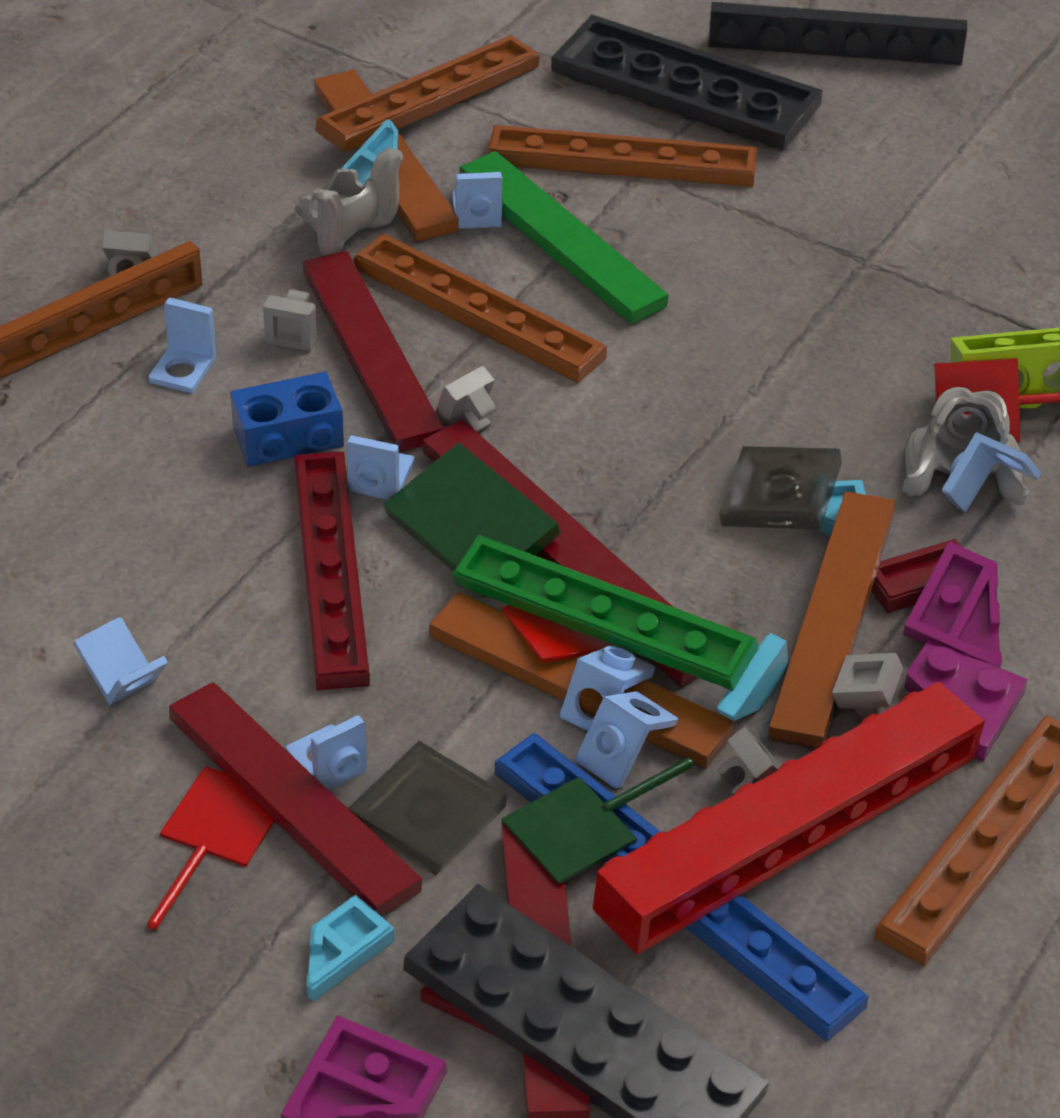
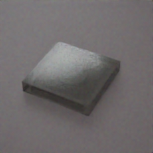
[719,446,842,530]
[348,741,507,876]

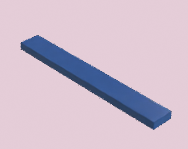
[494,732,869,1042]

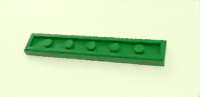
[459,151,669,324]
[452,535,758,691]

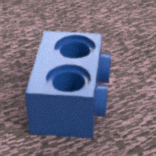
[230,371,344,466]

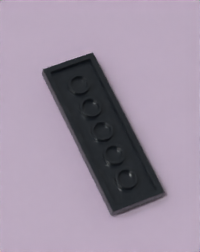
[551,14,823,150]
[403,884,769,1118]

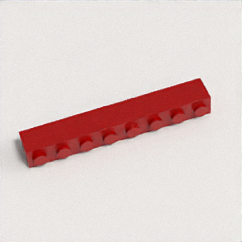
[592,681,985,955]

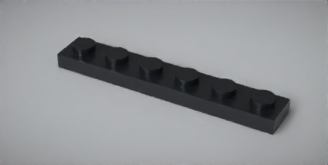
[708,2,967,65]

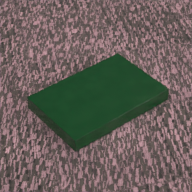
[383,442,561,598]

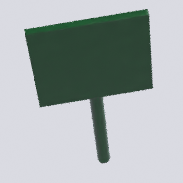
[501,758,694,885]

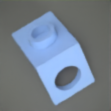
[452,172,502,229]
[149,297,217,393]
[942,432,1041,513]
[347,435,414,500]
[73,617,168,706]
[559,645,655,731]
[575,691,679,788]
[286,715,367,790]

